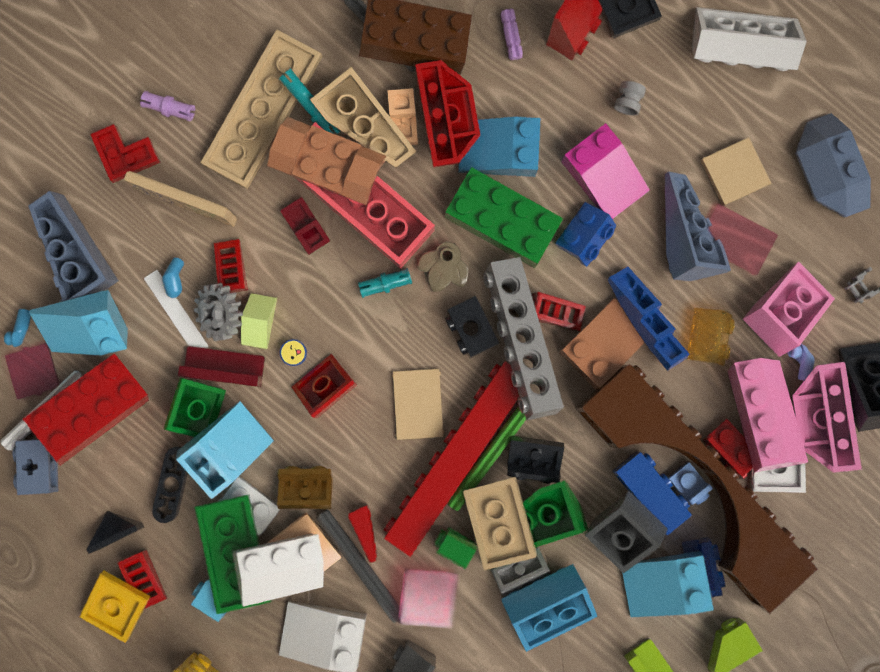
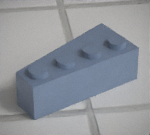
[29,191,119,302]

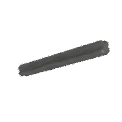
[317,510,404,623]

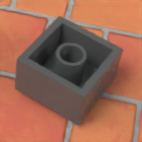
[585,491,668,573]

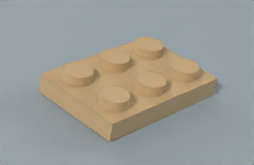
[463,477,537,570]

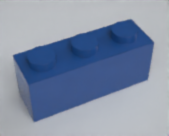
[612,451,692,536]

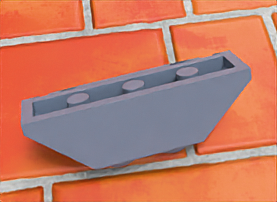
[795,113,871,218]

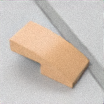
[387,88,418,145]

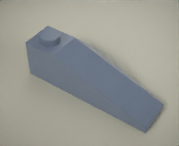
[665,172,731,281]

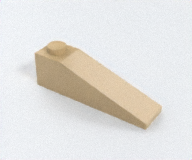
[310,67,416,167]

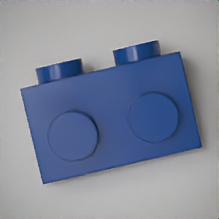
[555,202,616,267]

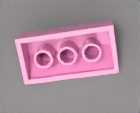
[727,358,808,473]

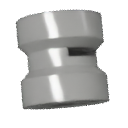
[614,81,646,116]

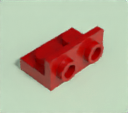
[702,419,753,479]

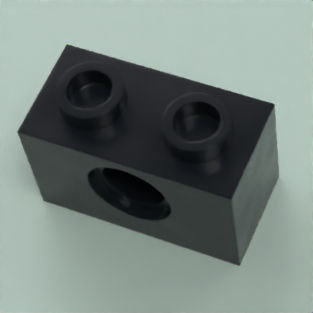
[445,296,499,358]

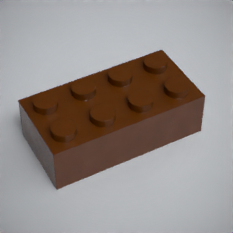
[359,0,472,75]

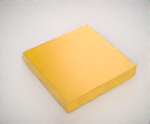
[79,570,150,643]

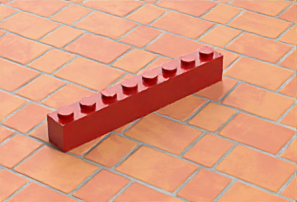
[383,361,520,557]

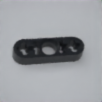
[152,447,188,523]

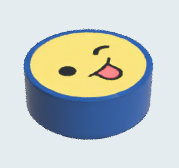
[280,340,307,366]

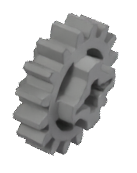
[194,283,243,341]

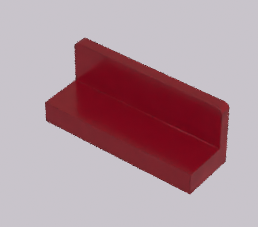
[178,346,265,387]

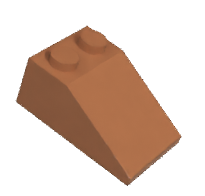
[559,298,644,389]

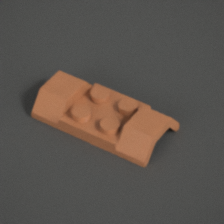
[267,117,386,206]

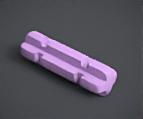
[500,9,523,60]

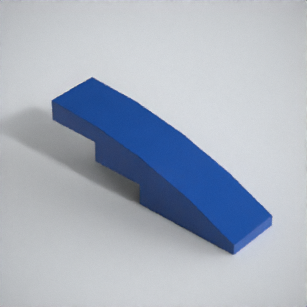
[608,267,689,371]

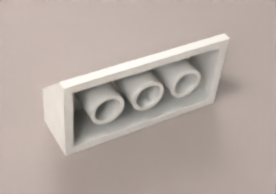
[692,7,807,71]

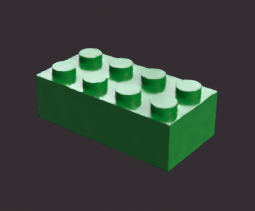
[445,167,563,268]

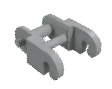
[844,267,880,304]

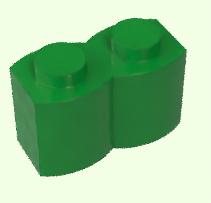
[434,527,478,570]

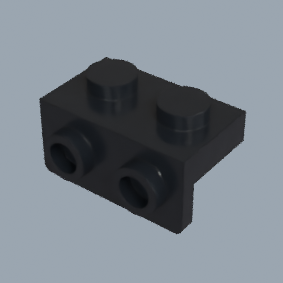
[507,436,565,484]

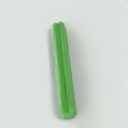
[447,405,526,511]

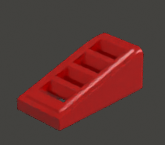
[214,239,248,293]
[532,292,586,331]
[348,504,377,563]
[118,550,167,609]

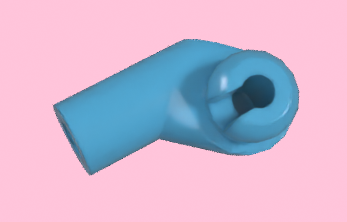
[162,257,184,298]
[4,309,31,347]

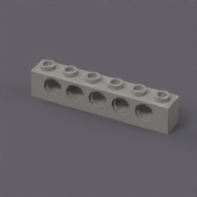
[483,257,564,421]

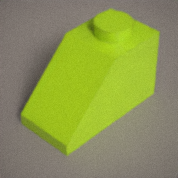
[707,617,763,672]

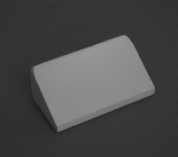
[491,547,551,598]

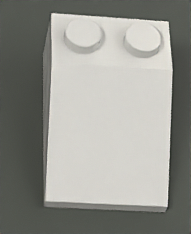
[279,601,367,672]

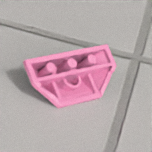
[792,362,862,473]

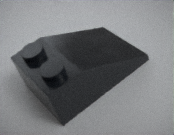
[838,342,880,432]

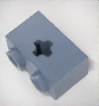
[13,440,59,495]

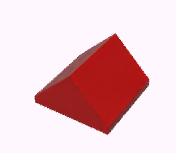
[291,354,358,418]

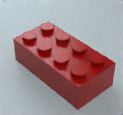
[23,353,149,466]

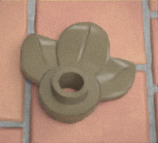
[417,242,468,292]

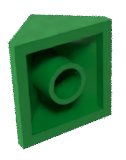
[164,378,226,437]

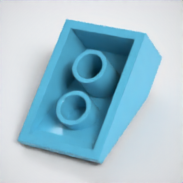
[29,290,128,356]
[622,551,714,617]

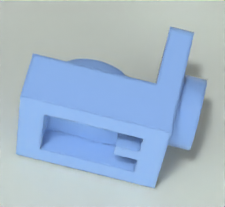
[668,462,713,505]

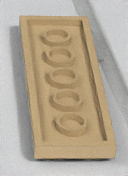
[201,29,323,190]

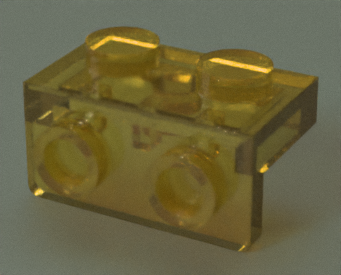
[686,308,735,366]

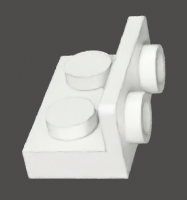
[219,476,280,536]

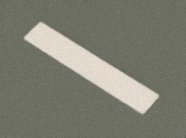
[144,270,208,348]

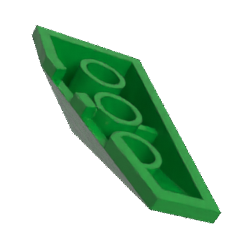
[475,481,589,548]

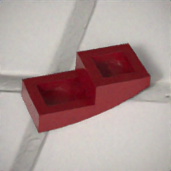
[280,197,330,255]

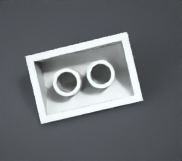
[232,533,324,606]

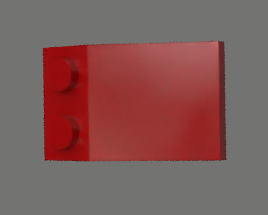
[546,0,603,60]

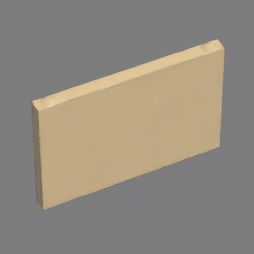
[392,369,444,440]

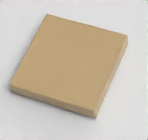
[700,138,772,206]

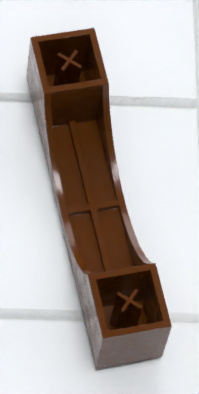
[575,364,818,614]

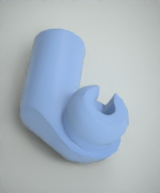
[787,344,815,381]

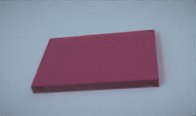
[708,204,778,276]

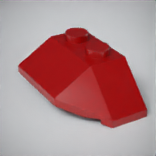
[415,60,480,168]

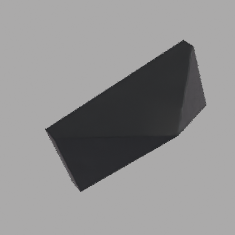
[86,511,145,554]

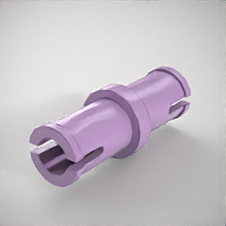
[140,91,195,121]

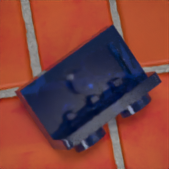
[682,537,726,598]

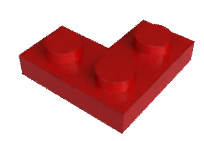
[90,124,161,183]

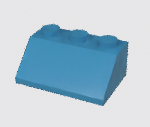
[501,564,598,652]

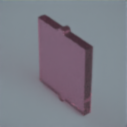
[5,343,60,400]

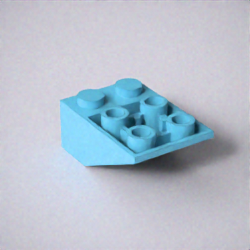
[176,401,274,499]

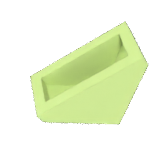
[241,293,277,349]

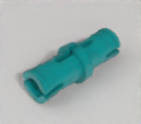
[358,268,413,298]

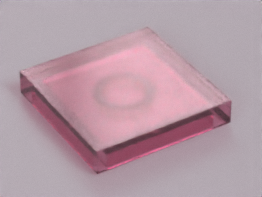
[398,568,458,628]

